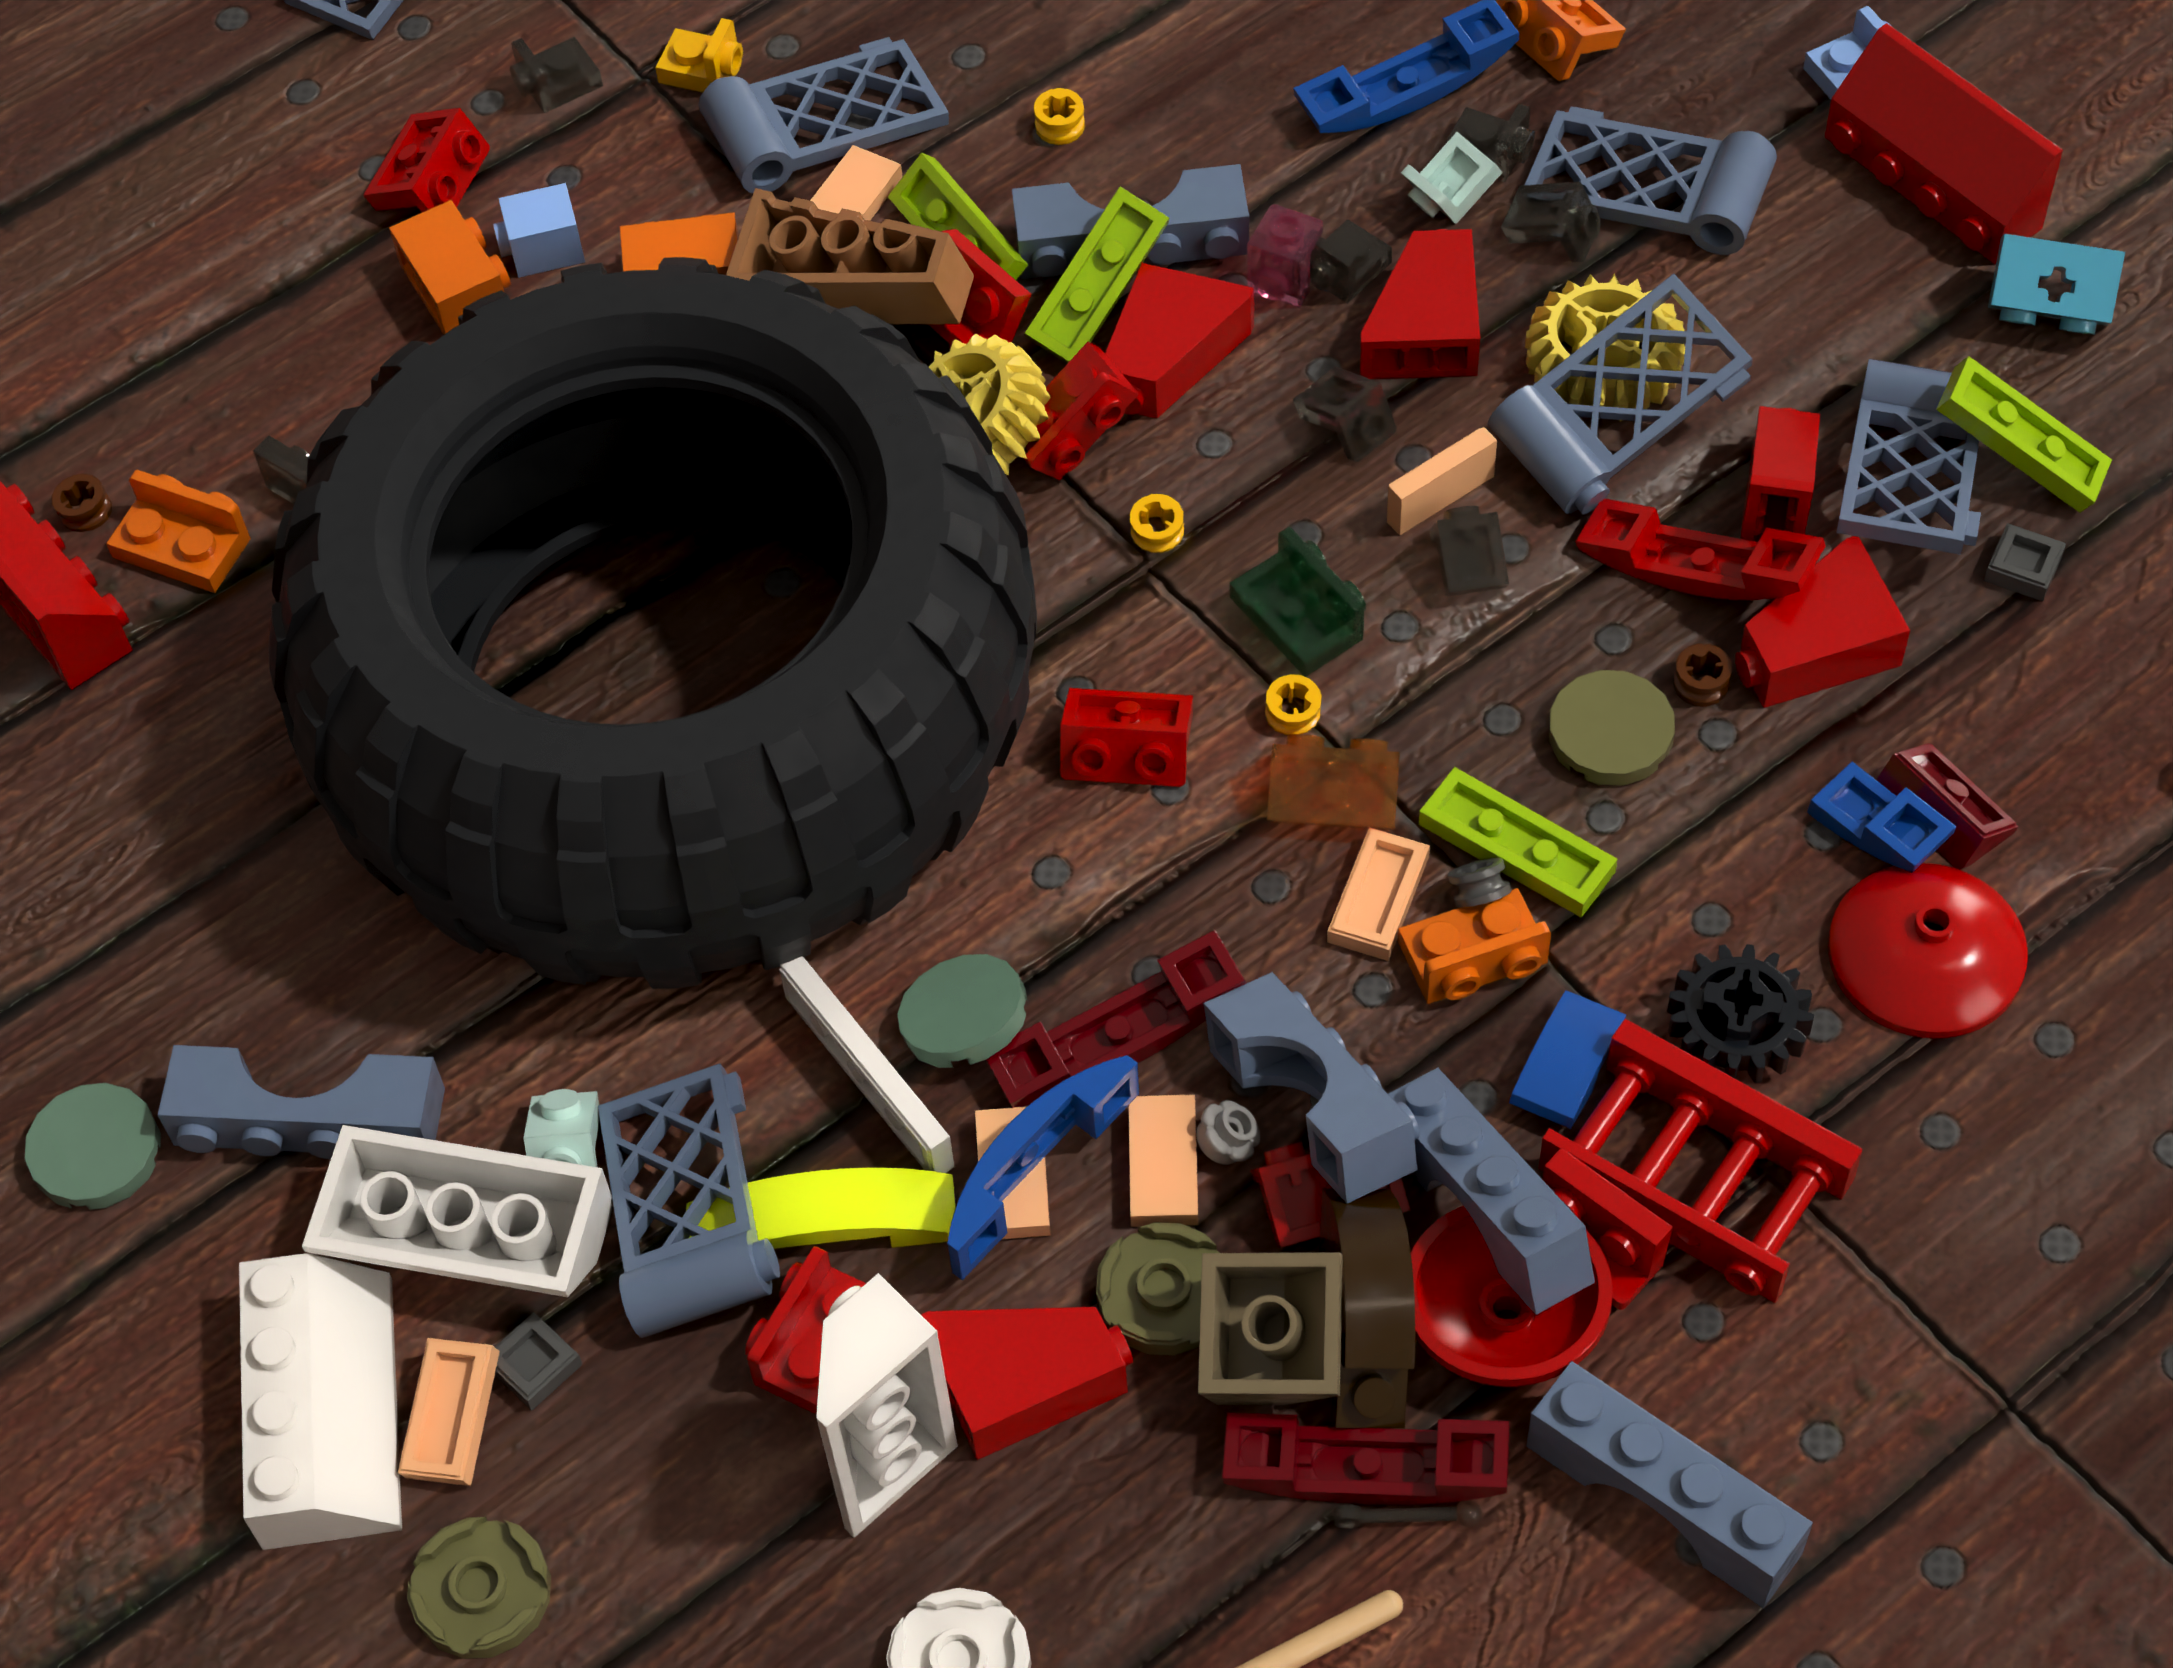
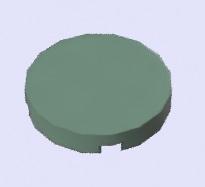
[897,954,1028,1068]
[25,1083,161,1210]

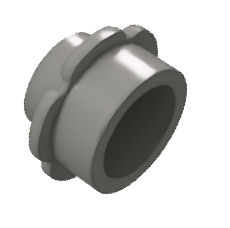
[1196,1100,1260,1165]

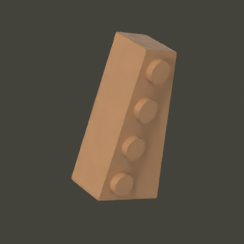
[726,188,974,324]

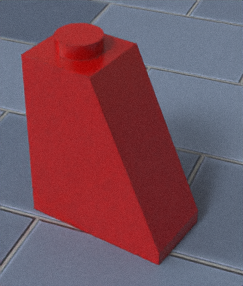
[1359,229,1480,380]
[1105,263,1254,419]
[1740,406,1820,542]
[1735,536,1910,708]
[921,1307,1133,1460]

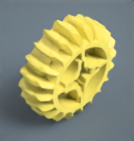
[1525,274,1685,422]
[928,334,1051,475]

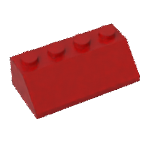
[1825,23,2063,265]
[0,481,133,690]

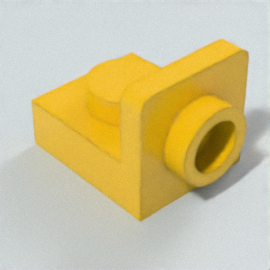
[655,18,743,93]

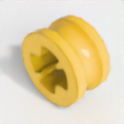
[1033,88,1085,145]
[1130,494,1184,553]
[1265,674,1322,736]

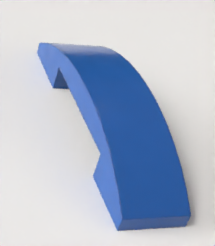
[1293,0,1519,133]
[947,1055,1139,1280]

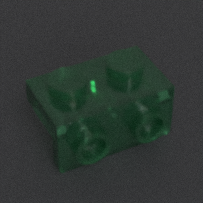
[1229,527,1366,677]

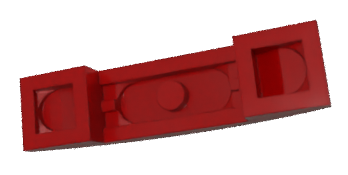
[1575,498,1826,600]

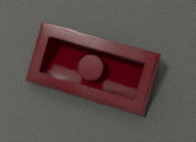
[1876,743,2018,870]

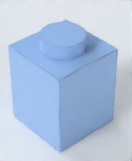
[493,183,585,278]

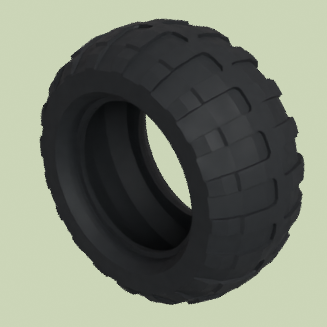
[268,257,1037,989]

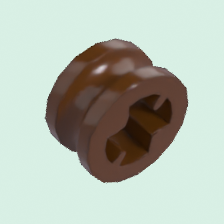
[52,474,112,532]
[1673,643,1732,707]

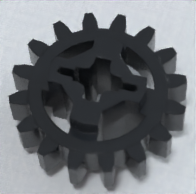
[1667,944,1814,1083]

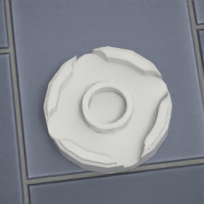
[886,1588,1032,1668]

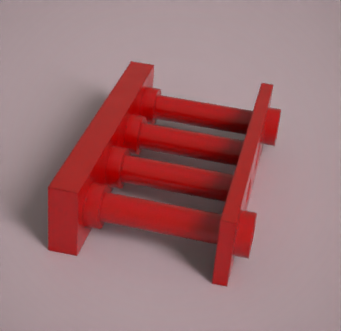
[1538,1018,1863,1303]

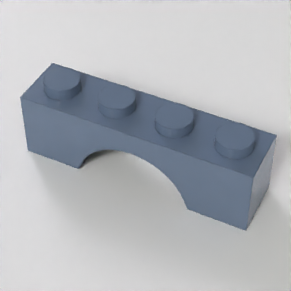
[1012,164,1250,279]
[1204,972,1419,1204]
[158,1045,445,1159]
[1388,1067,1595,1315]
[1526,1361,1813,1608]

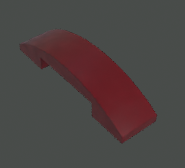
[986,930,1246,1108]
[1222,1412,1510,1505]

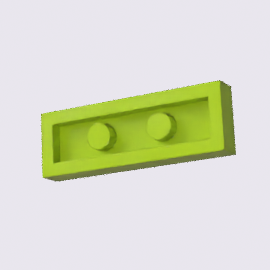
[888,153,1028,280]
[1025,186,1169,364]
[1936,356,2112,513]
[1419,767,1618,918]

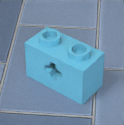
[1988,234,2125,335]

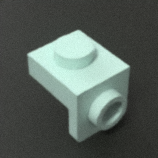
[1401,132,1503,224]
[523,1089,600,1167]

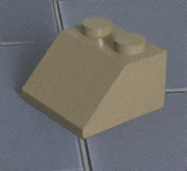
[1198,1252,1343,1405]

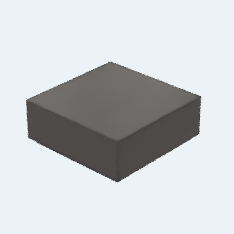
[1984,523,2066,601]
[495,1312,583,1411]

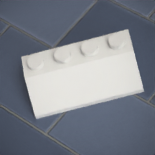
[302,1125,613,1297]
[239,1253,402,1550]
[816,1273,958,1538]

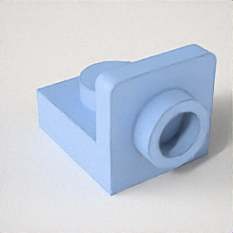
[1803,6,1891,99]

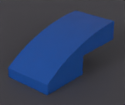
[1807,761,1956,872]
[1509,990,1626,1129]

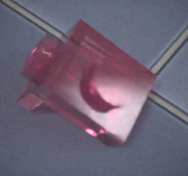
[1247,204,1323,308]

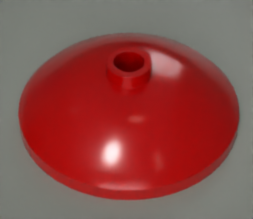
[1828,863,2028,1039]
[1411,1206,1613,1387]

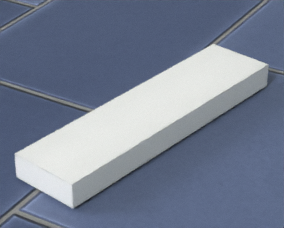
[779,956,955,1173]

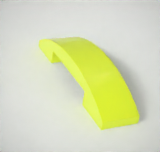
[686,1168,956,1249]

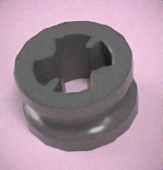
[1447,858,1512,907]

